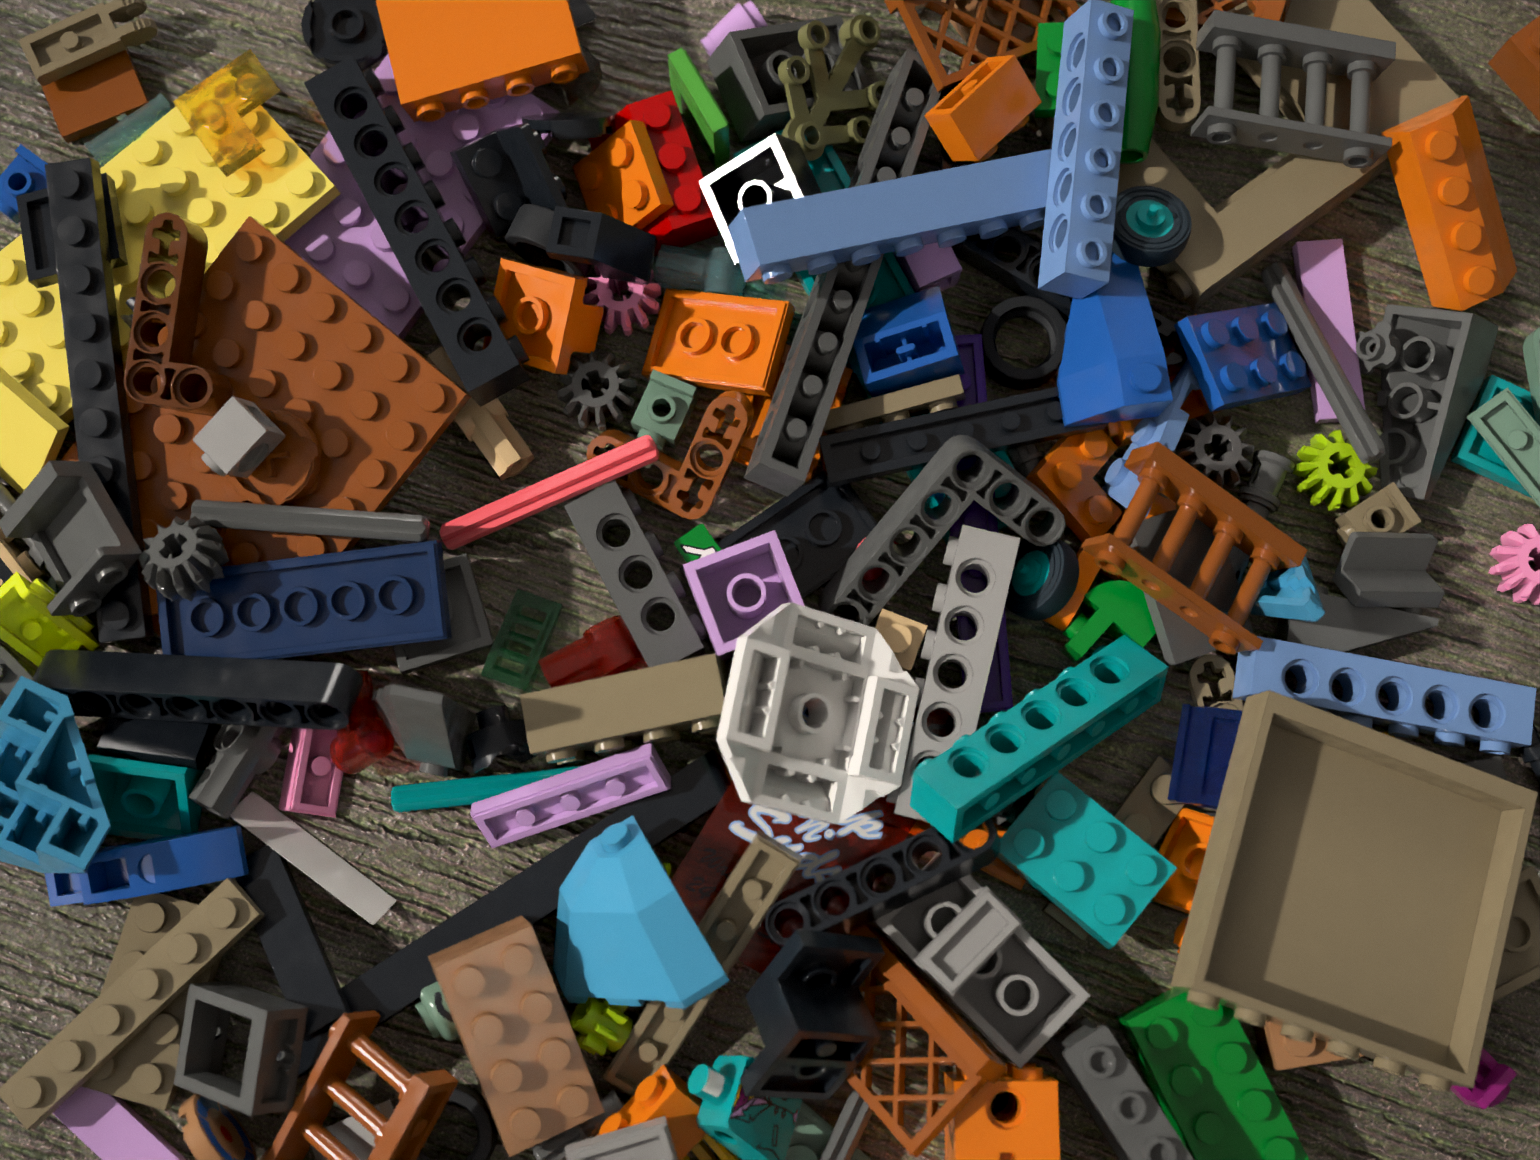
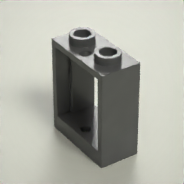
[174,981,308,1116]

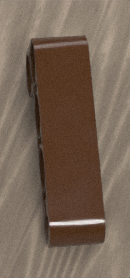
[124,212,233,415]

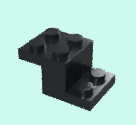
[740,929,885,1100]

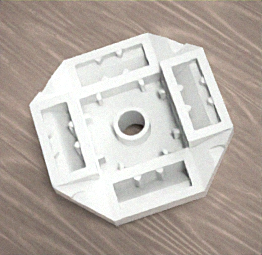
[716,602,919,824]

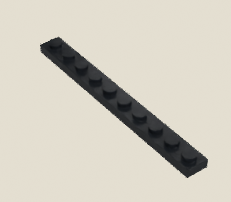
[45,157,154,643]

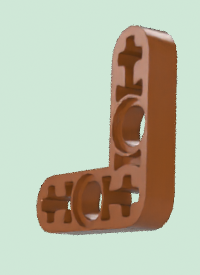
[586,391,754,520]

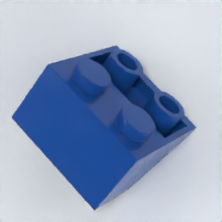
[853,285,965,398]

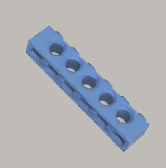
[1038,0,1134,299]
[1232,636,1537,755]

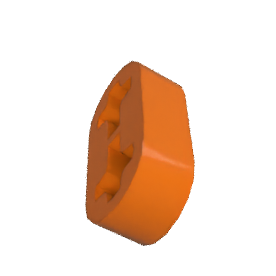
[1044,547,1100,631]

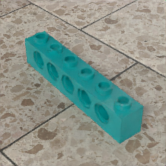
[910,635,1168,843]

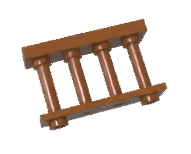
[1081,442,1307,654]
[260,1010,459,1160]

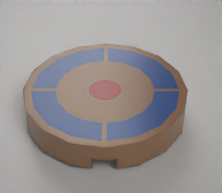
[178,1093,257,1160]

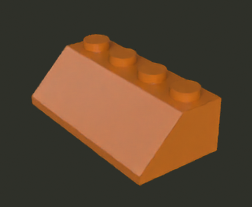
[1381,95,1517,311]

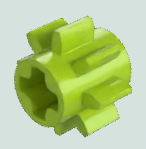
[570,997,633,1056]

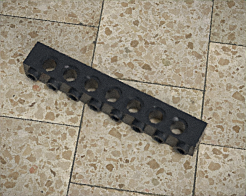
[304,56,530,407]

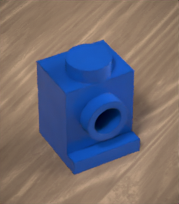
[0,144,48,224]

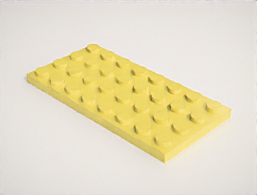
[0,66,341,424]

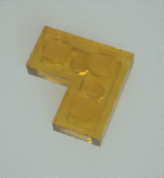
[173,49,280,177]

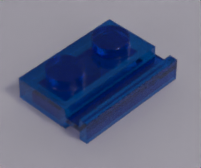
[1168,704,1243,809]

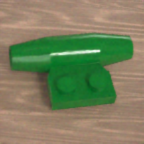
[1035,0,1161,164]

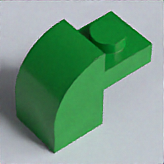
[1059,580,1156,663]

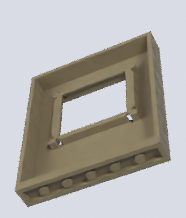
[1027,0,1459,310]

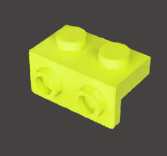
[0,571,99,667]

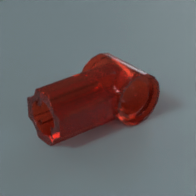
[538,615,643,688]
[330,670,394,775]

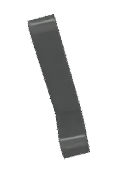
[818,435,1066,626]

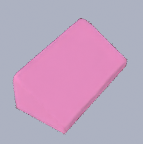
[279,722,352,818]

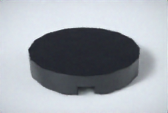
[301,0,388,70]
[522,112,616,140]

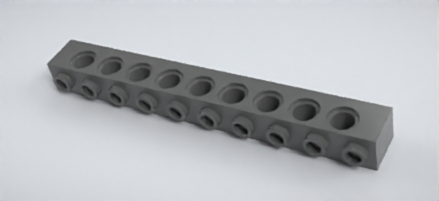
[744,48,949,497]

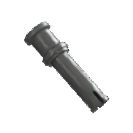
[1229,450,1296,585]

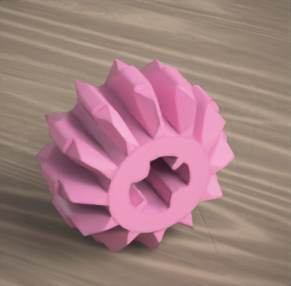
[583,265,661,336]
[1488,524,1540,605]

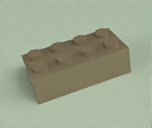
[520,653,730,766]

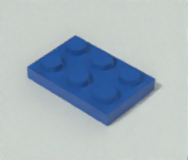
[1174,302,1312,412]

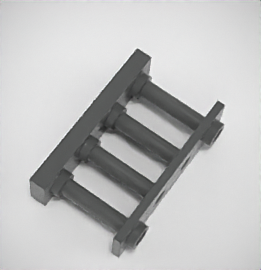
[1190,10,1396,168]

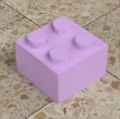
[683,530,805,661]

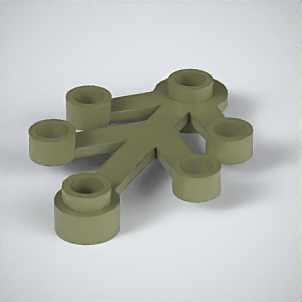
[778,14,886,162]

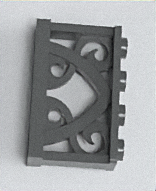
[1044,1016,1194,1160]

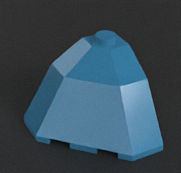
[0,676,111,873]
[552,815,730,1009]

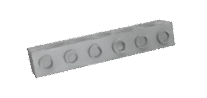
[886,525,1020,823]

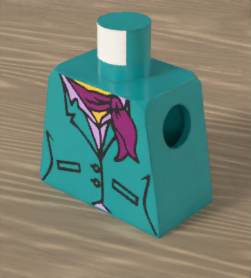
[688,1055,803,1160]

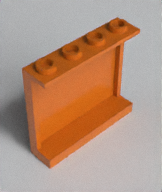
[375,0,590,122]

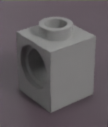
[192,396,286,478]

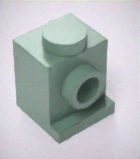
[631,369,698,450]

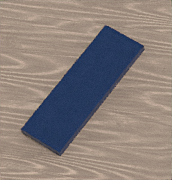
[156,540,452,660]

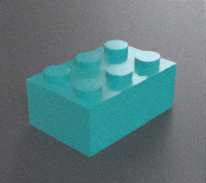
[997,771,1177,950]

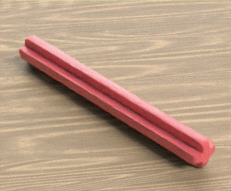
[439,435,659,550]

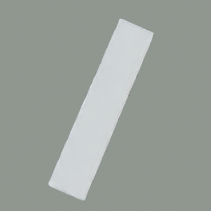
[230,792,396,925]

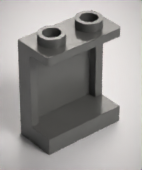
[0,460,142,617]

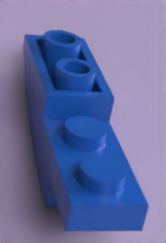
[45,825,249,907]

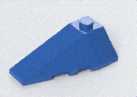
[1057,251,1173,428]

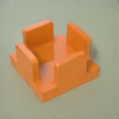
[482,258,604,375]

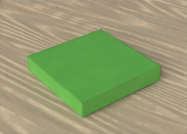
[667,48,730,170]

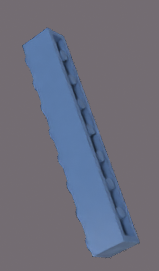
[728,149,1051,284]

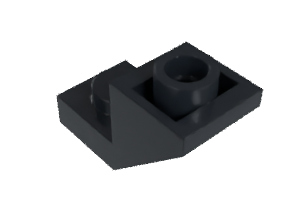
[546,206,657,285]

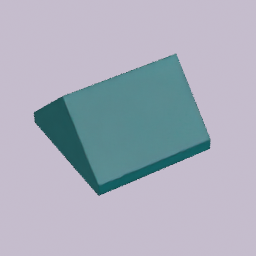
[88,754,204,840]

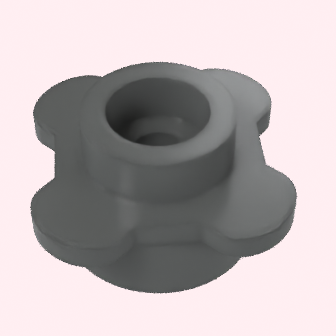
[1355,321,1401,375]

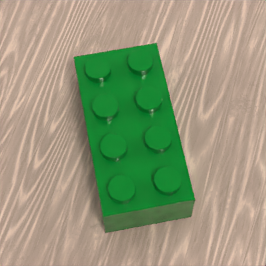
[1115,988,1309,1160]

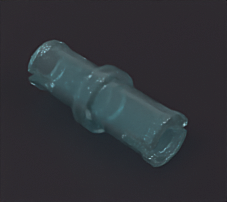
[84,93,172,168]

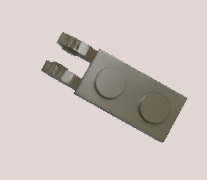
[19,0,159,87]

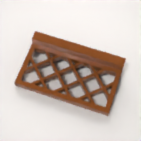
[884,0,1079,92]
[846,924,1009,1157]

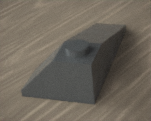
[1377,304,1499,501]
[371,684,476,778]

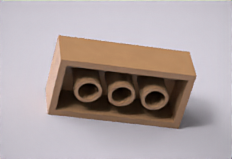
[428,915,605,1157]

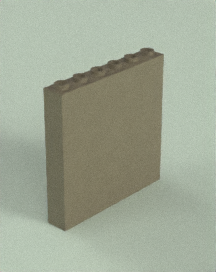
[1170,690,1538,1093]

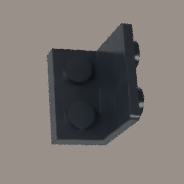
[450,123,568,238]

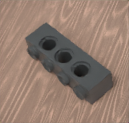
[564,480,709,667]

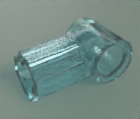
[654,244,746,296]

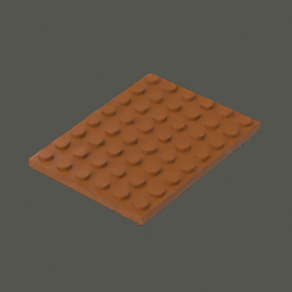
[60,216,471,637]

